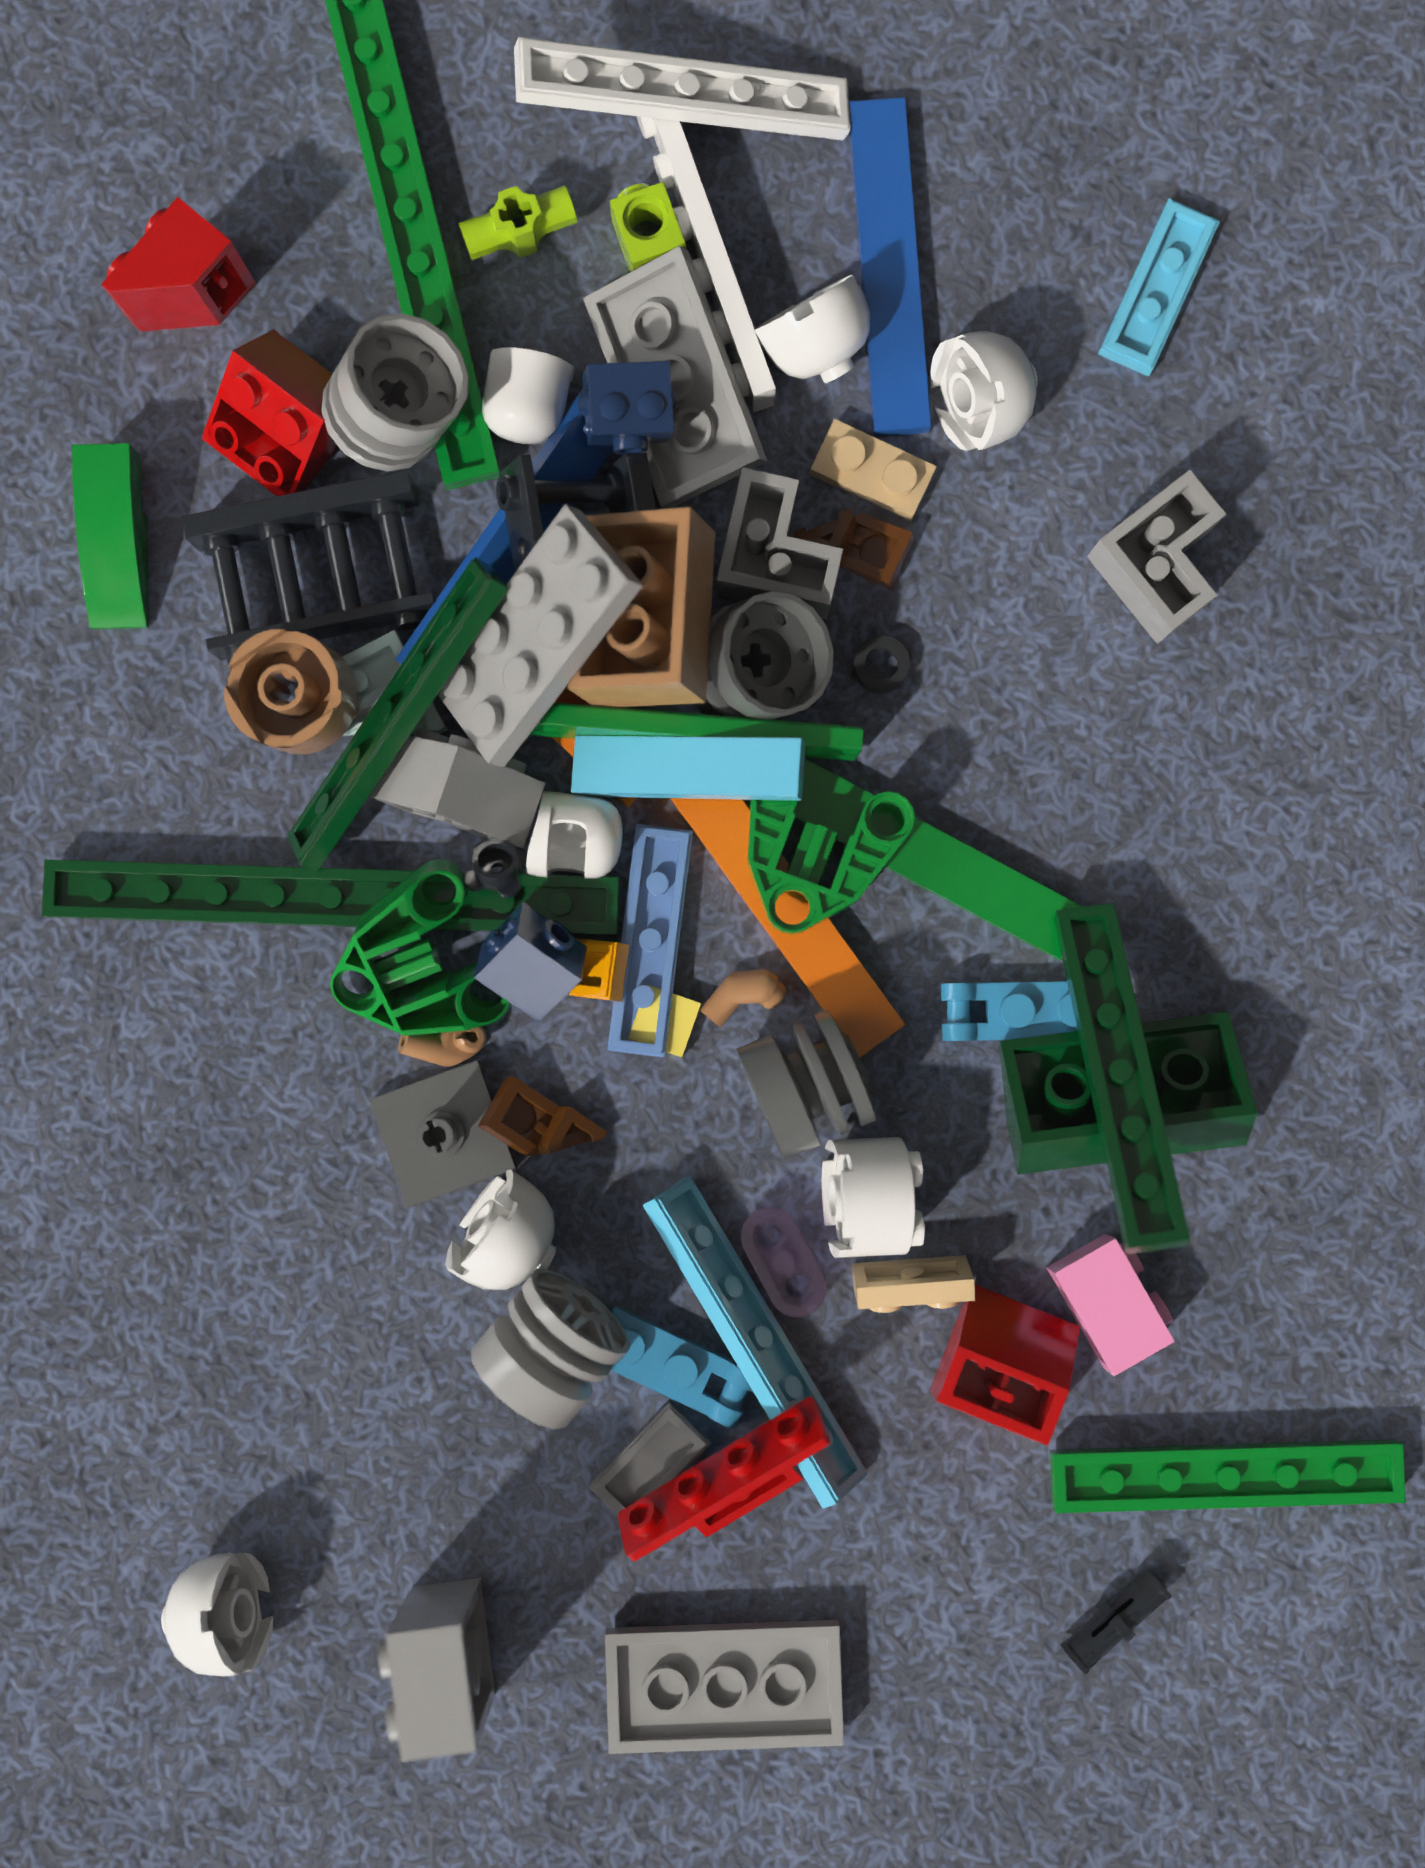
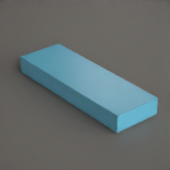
[1098,198,1220,377]

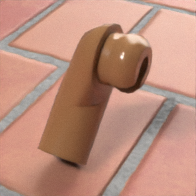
[700,969,786,1028]
[398,1026,486,1067]

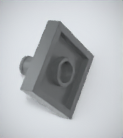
[369,1060,517,1208]

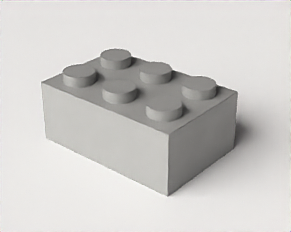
[378,1578,495,1762]

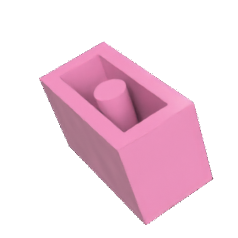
[1046,1234,1175,1376]

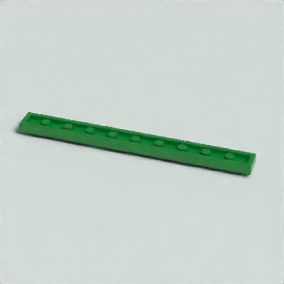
[325,0,500,491]

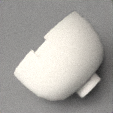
[755,275,870,383]
[930,331,1038,451]
[445,1169,556,1290]
[161,1553,273,1677]

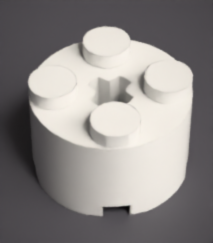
[821,1137,924,1258]

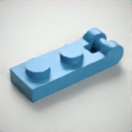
[941,981,1078,1041]
[611,1305,753,1429]

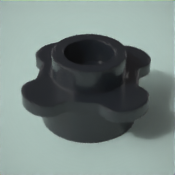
[465,839,528,898]

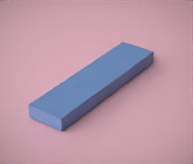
[607,824,693,1058]

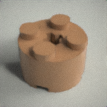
[224,629,359,754]

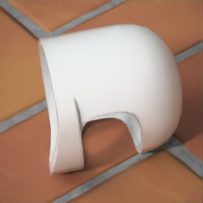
[482,348,575,444]
[526,791,623,879]

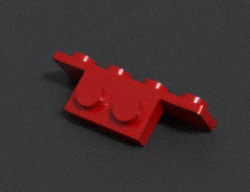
[618,1397,831,1561]

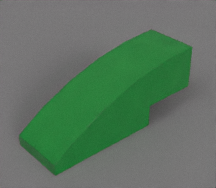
[71,443,149,630]

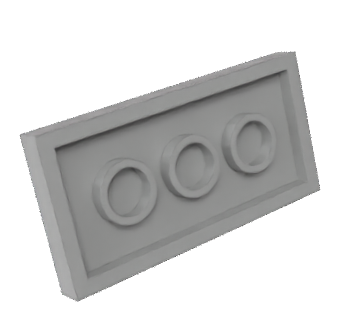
[583,246,768,509]
[438,505,643,767]
[605,1620,844,1754]

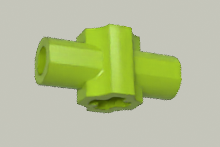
[459,185,577,260]

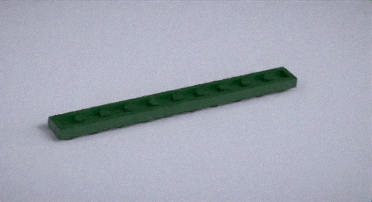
[42,859,620,936]

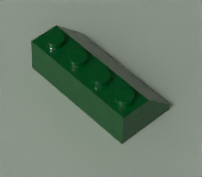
[999,1011,1258,1175]

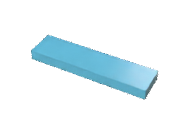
[571,736,805,801]

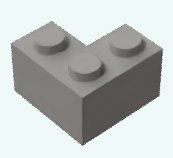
[717,467,843,619]
[1087,470,1226,644]
[369,728,545,848]

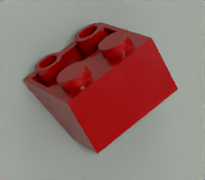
[101,197,256,332]
[201,329,338,496]
[930,1284,1080,1446]

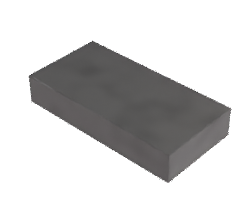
[588,1400,711,1516]

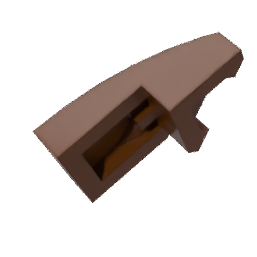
[793,508,915,590]
[478,1076,607,1156]

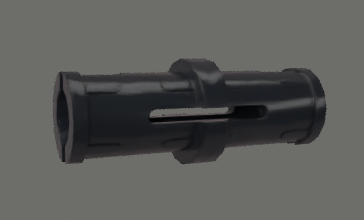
[1060,1567,1172,1675]

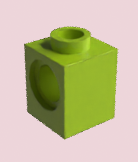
[609,182,686,272]

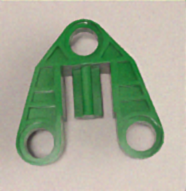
[747,774,915,935]
[330,859,510,1036]

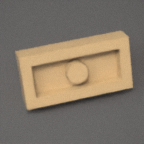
[810,419,937,522]
[852,1255,975,1313]

